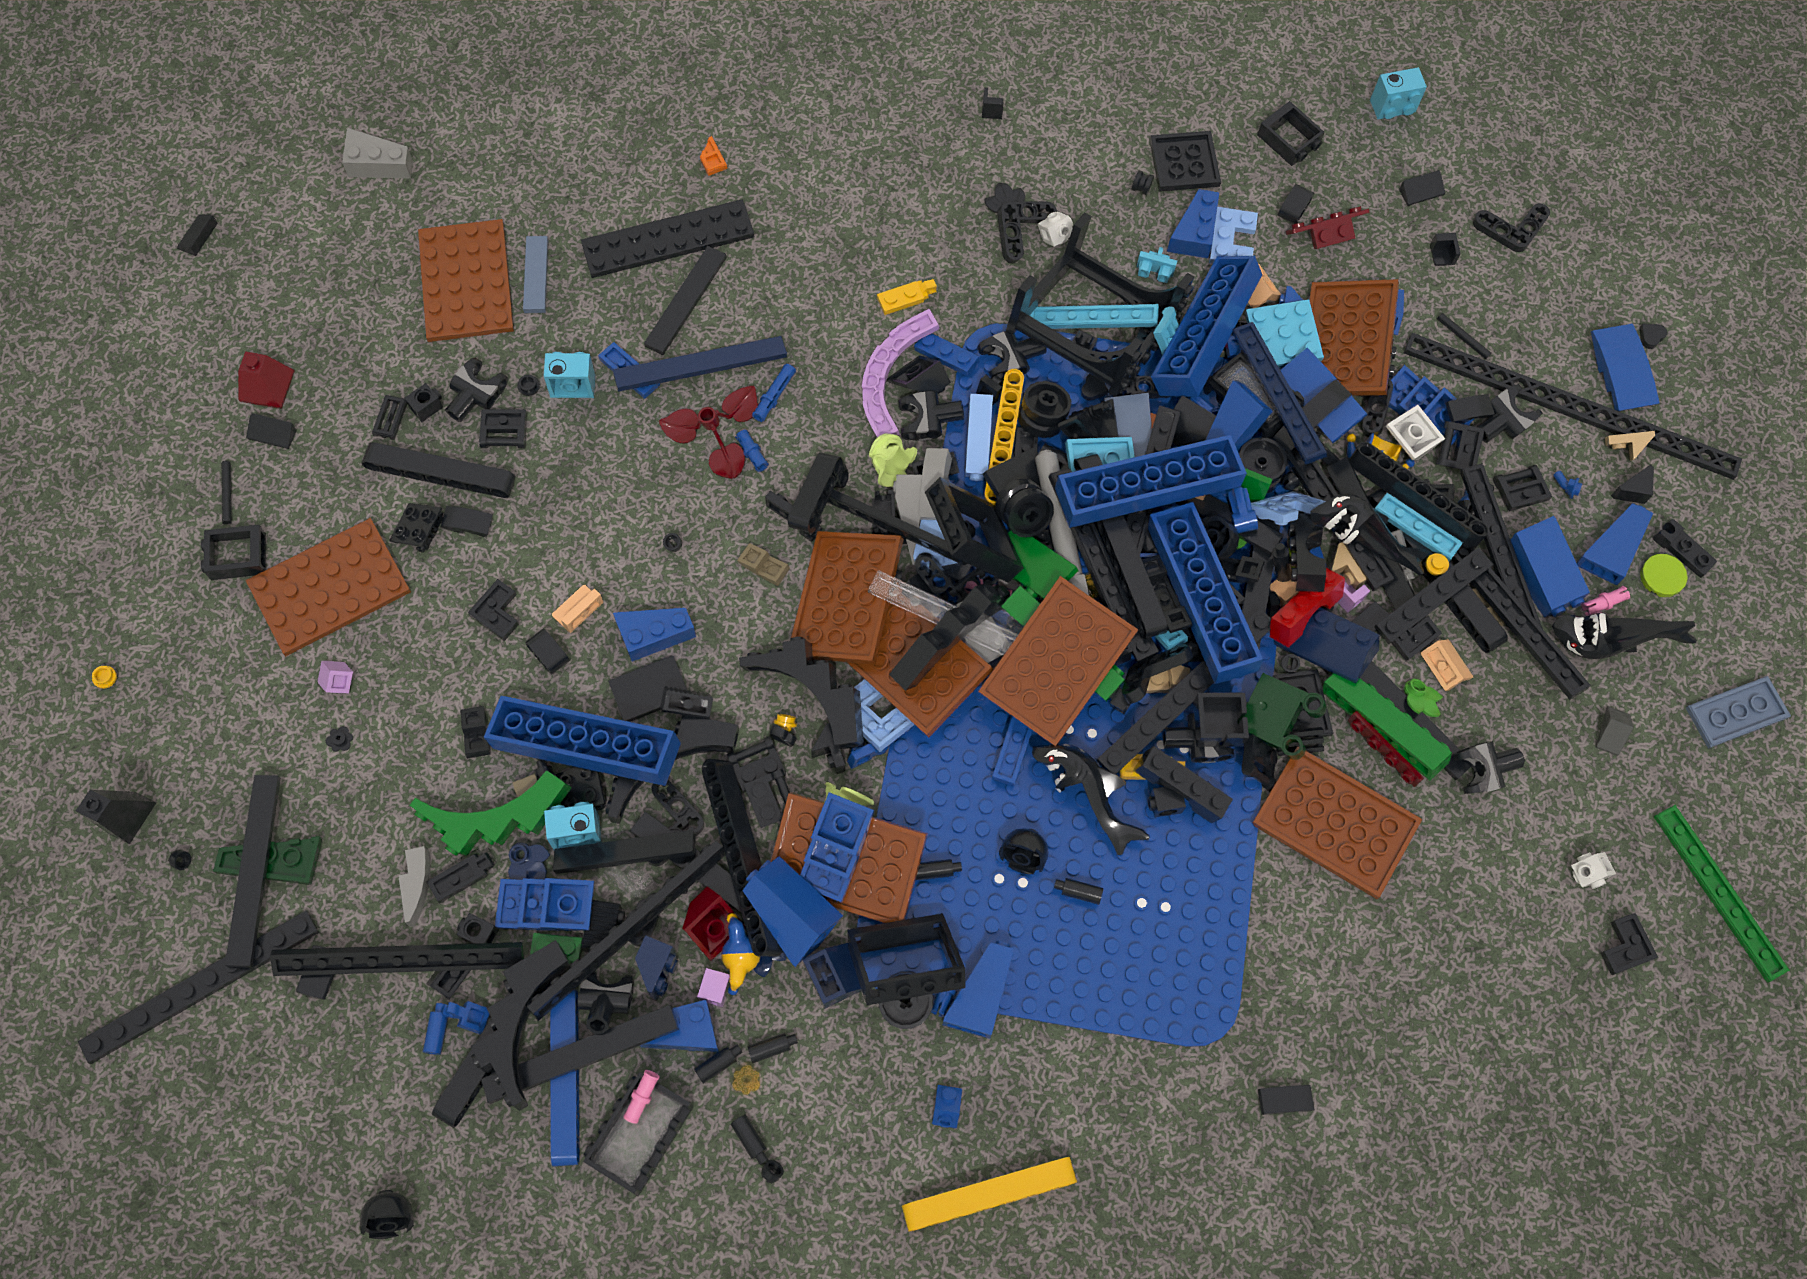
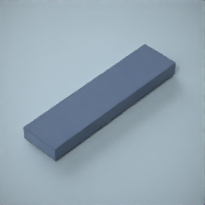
[523,236,549,313]

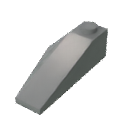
[893,475,922,565]

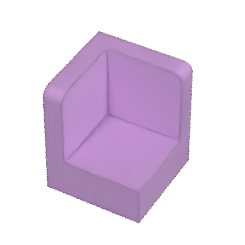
[1338,582,1370,613]
[318,661,353,693]
[697,968,730,1007]

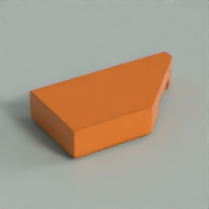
[700,136,727,176]

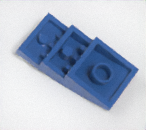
[1591,323,1660,411]
[1281,348,1367,443]
[1379,365,1474,445]
[800,792,874,902]
[495,878,595,931]

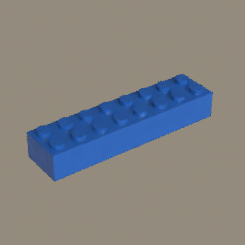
[1151,256,1262,397]
[1055,435,1247,528]
[1148,502,1263,684]
[484,696,681,786]

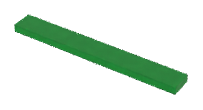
[1654,805,1790,983]

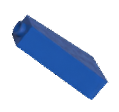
[1205,380,1273,453]
[1576,503,1653,585]
[942,941,1014,1039]

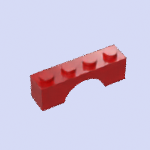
[1270,568,1345,648]

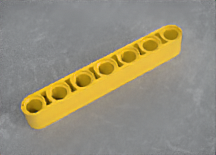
[984,369,1024,506]
[902,1157,1077,1232]

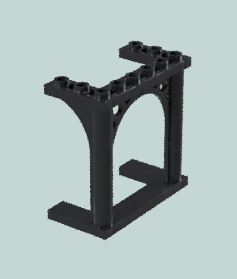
[1006,212,1194,397]

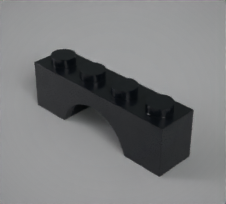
[1289,514,1326,592]
[1133,746,1233,823]

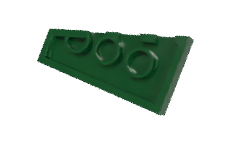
[213,836,322,885]

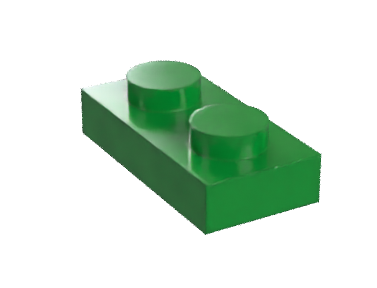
[530,933,583,963]

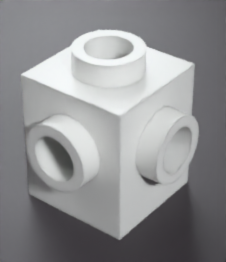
[1037,212,1073,247]
[1571,852,1616,889]

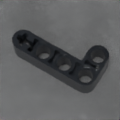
[788,452,849,533]

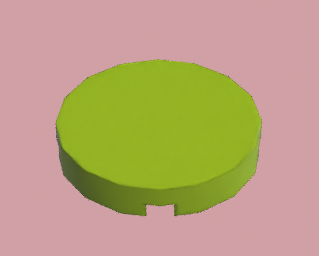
[1640,554,1688,597]

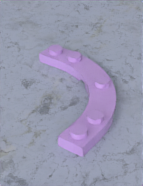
[862,309,940,437]

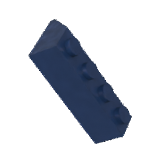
[1274,608,1380,683]

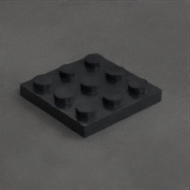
[1150,131,1221,192]

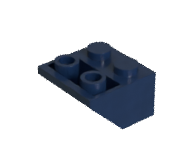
[635,935,679,1001]
[803,943,862,1009]

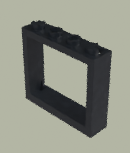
[925,477,1024,583]
[847,913,966,1005]

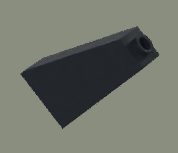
[76,789,156,844]

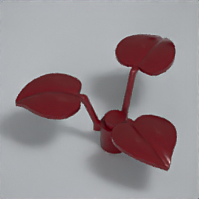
[659,386,758,479]

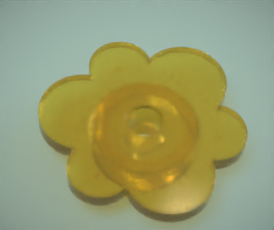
[732,1065,760,1095]

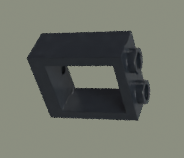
[1257,101,1324,166]
[201,525,266,580]

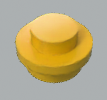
[1426,553,1449,576]
[92,666,117,689]
[774,714,797,731]

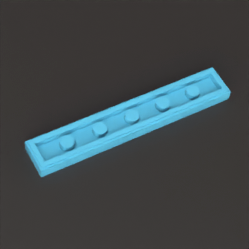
[1030,304,1159,329]

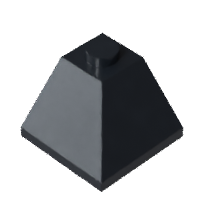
[887,355,951,394]

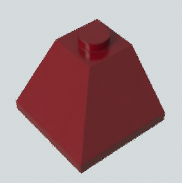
[238,351,295,409]
[682,886,746,961]

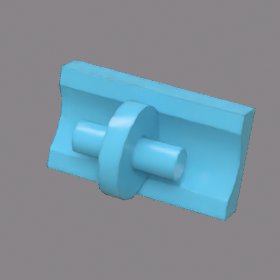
[1136,247,1177,283]

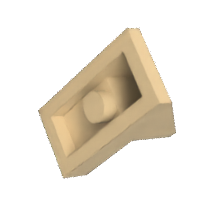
[1605,431,1655,461]
[1330,543,1367,590]
[1146,665,1190,693]

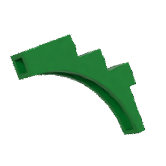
[409,770,572,856]

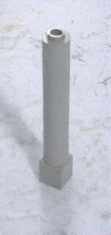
[1035,450,1089,595]

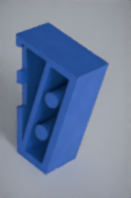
[1167,189,1219,258]
[613,608,696,662]
[633,1000,719,1053]

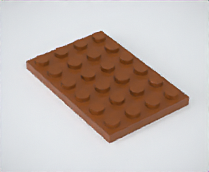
[418,219,514,342]
[1310,279,1399,395]
[245,518,411,657]
[791,531,904,664]
[978,576,1138,746]
[846,584,994,737]
[1252,746,1422,899]
[771,792,928,923]

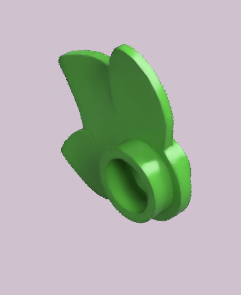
[1404,679,1443,717]

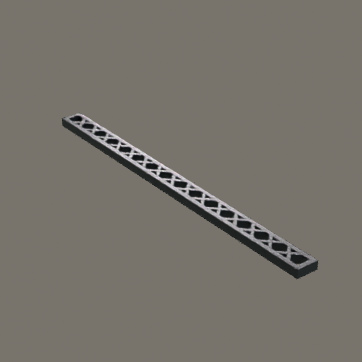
[1404,333,1742,480]

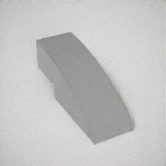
[919,448,952,520]
[398,846,431,927]

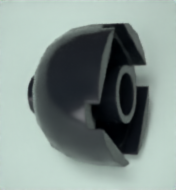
[1201,516,1239,561]
[999,828,1049,875]
[360,1190,414,1239]

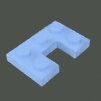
[1209,207,1258,264]
[1251,491,1326,525]
[855,679,914,752]

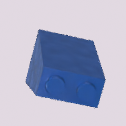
[1510,516,1590,618]
[743,856,843,967]

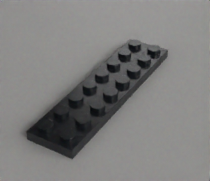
[581,199,754,278]

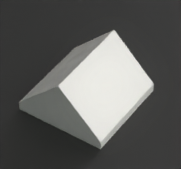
[1386,405,1445,460]

